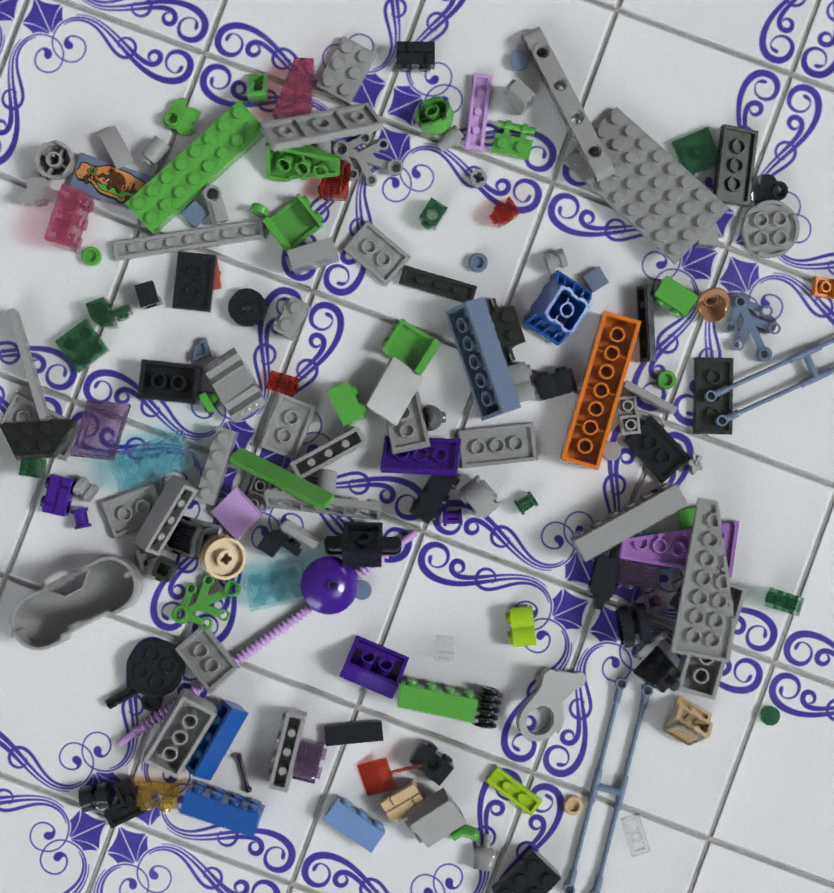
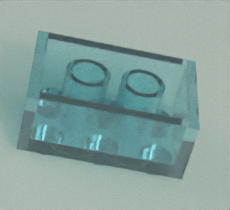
[243,560,304,612]

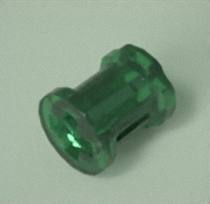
[513,491,538,516]

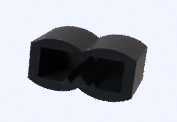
[533,366,578,402]

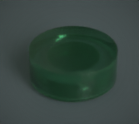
[759,705,780,726]

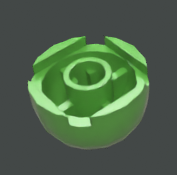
[414,96,454,135]

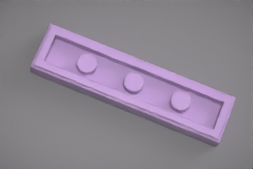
[464,73,492,152]

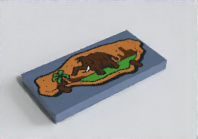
[69,153,153,210]

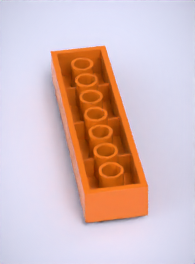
[559,310,642,470]

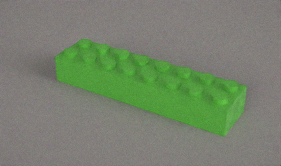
[125,100,264,235]

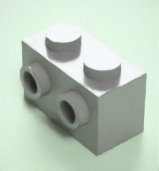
[273,296,311,341]

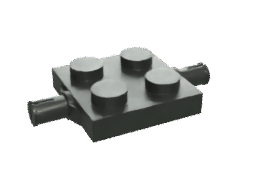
[488,298,526,362]

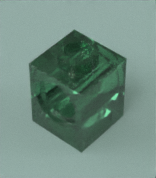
[419,197,448,230]
[19,459,47,478]

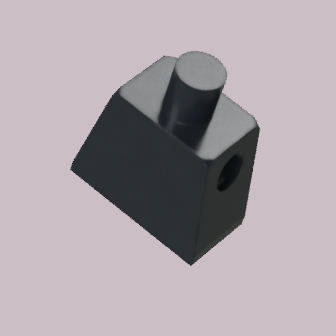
[633,645,681,693]

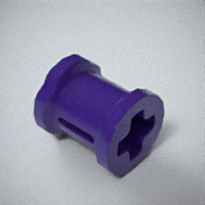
[71,507,92,530]
[442,508,463,526]

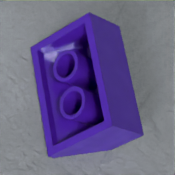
[339,635,409,699]

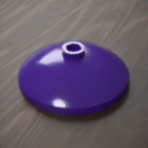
[300,556,358,615]

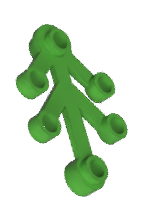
[171,574,241,630]

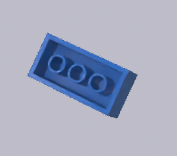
[179,781,265,838]

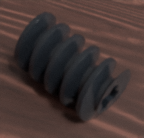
[472,685,503,729]

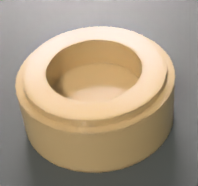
[563,795,583,816]

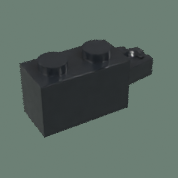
[587,555,623,610]

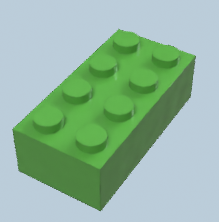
[397,676,478,723]

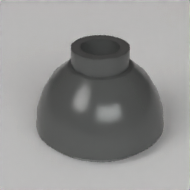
[423,404,446,431]

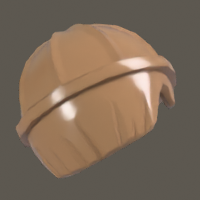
[696,287,729,322]

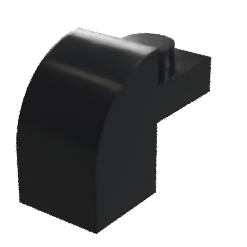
[257,529,303,558]

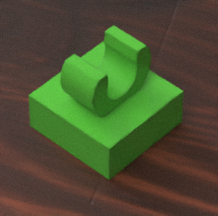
[199,392,221,414]

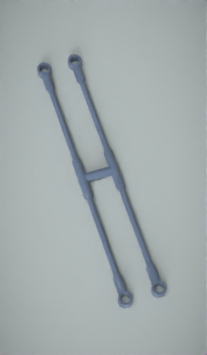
[704,338,834,427]
[563,677,653,893]

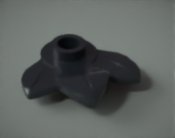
[751,174,788,203]

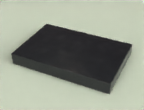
[172,251,217,313]
[623,415,691,483]

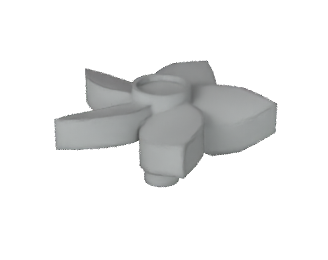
[686,451,703,475]

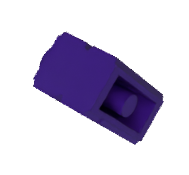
[40,474,77,517]

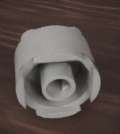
[459,474,502,519]

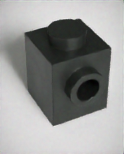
[150,555,180,583]

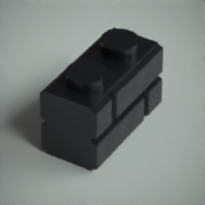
[396,41,435,72]

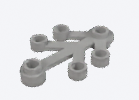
[332,133,403,187]

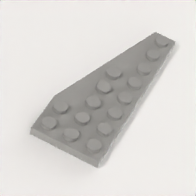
[670,498,736,663]

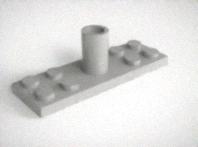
[260,102,383,153]
[264,469,382,521]

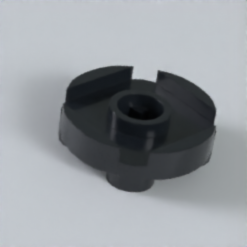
[228,288,267,327]

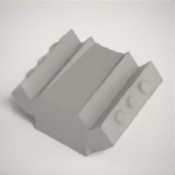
[203,347,267,423]

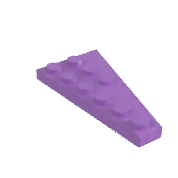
[618,521,739,578]

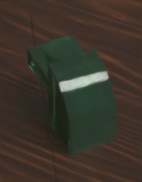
[86,297,133,329]
[764,587,804,616]

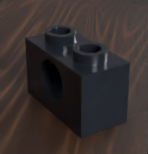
[409,740,454,786]

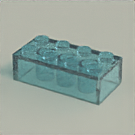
[107,430,196,494]

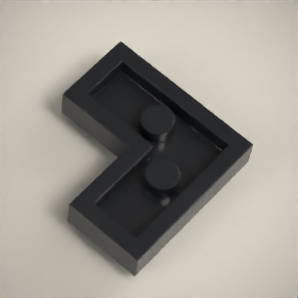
[103,775,147,829]

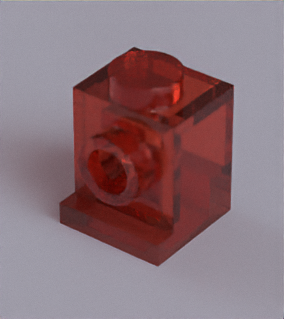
[489,197,520,228]

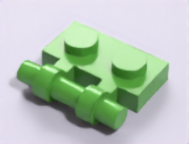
[491,120,536,161]

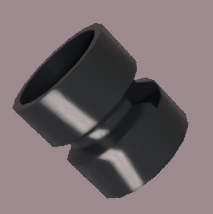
[78,782,113,812]

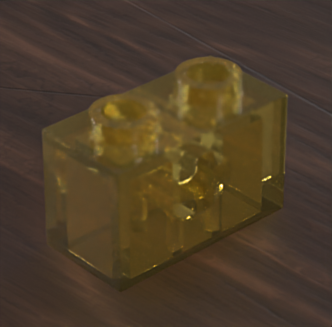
[135,780,179,812]

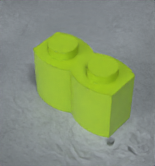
[505,605,537,647]

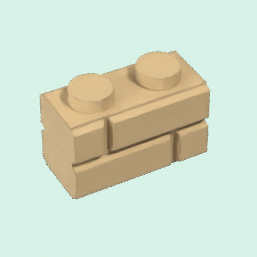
[380,779,425,822]

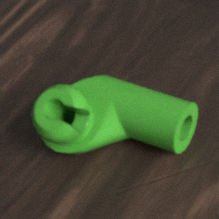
[450,824,480,841]

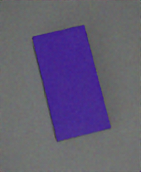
[380,436,461,476]

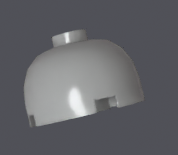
[34,140,75,180]

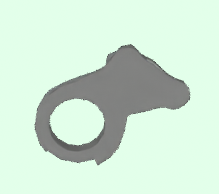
[516,668,586,742]

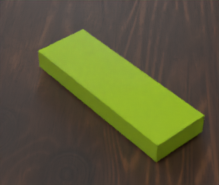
[485,764,543,816]

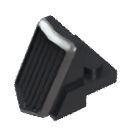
[167,515,220,560]

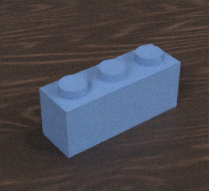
[323,796,385,853]

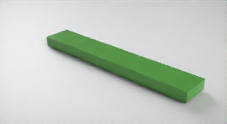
[229,447,335,510]

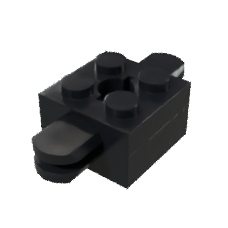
[324,522,402,567]

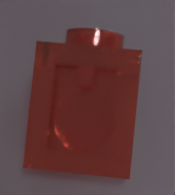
[266,370,299,397]

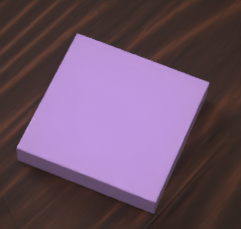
[211,486,263,540]

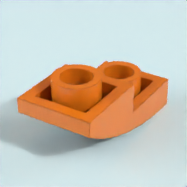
[811,276,834,299]

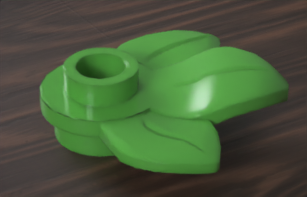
[163,98,201,136]

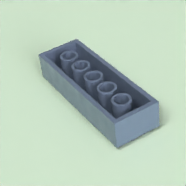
[445,297,521,421]

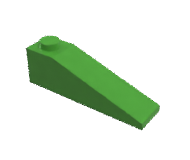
[265,142,340,182]

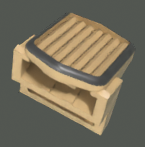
[663,695,713,745]

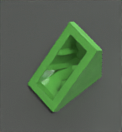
[246,73,269,104]

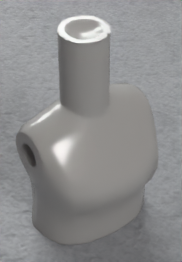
[473,834,496,872]

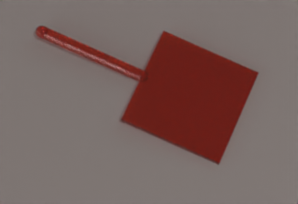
[357,757,424,796]

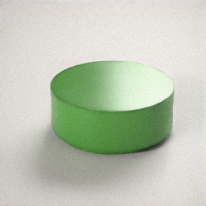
[249,203,270,218]
[81,246,102,266]
[656,370,676,390]

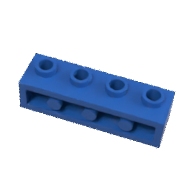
[185,699,249,781]

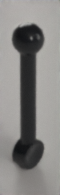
[237,754,252,793]

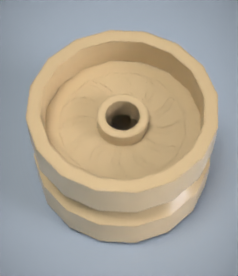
[198,534,246,580]

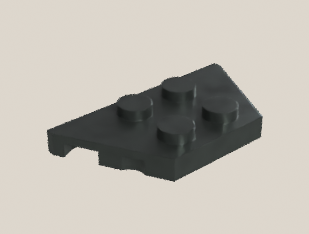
[0,419,76,460]

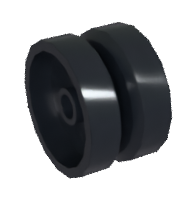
[615,602,652,648]

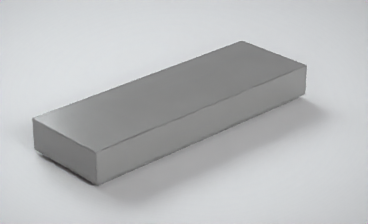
[622,380,678,415]

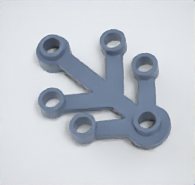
[725,292,781,362]

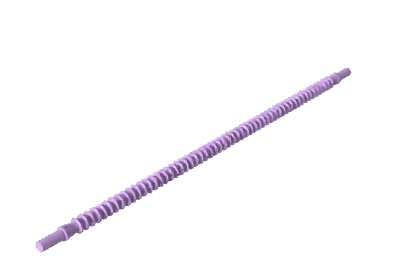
[116,529,418,747]

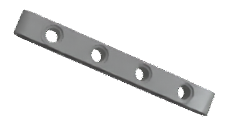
[521,27,615,183]

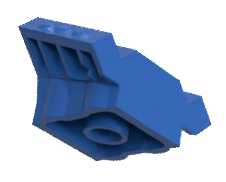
[523,270,592,346]

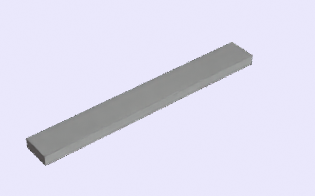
[112,219,266,261]

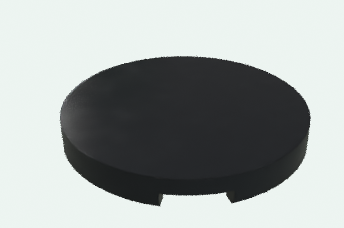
[126,639,185,698]

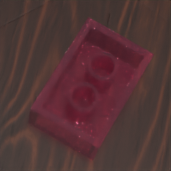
[44,184,94,253]

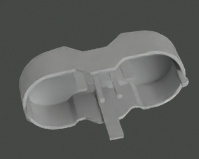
[10,556,143,650]

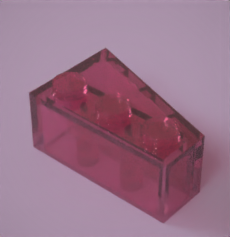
[273,57,315,120]

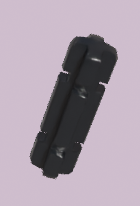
[105,686,138,709]

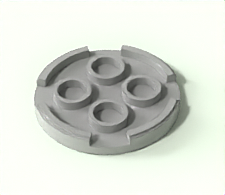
[741,200,800,258]

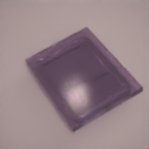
[70,400,131,461]

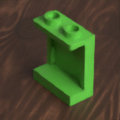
[262,193,323,254]
[381,318,441,376]

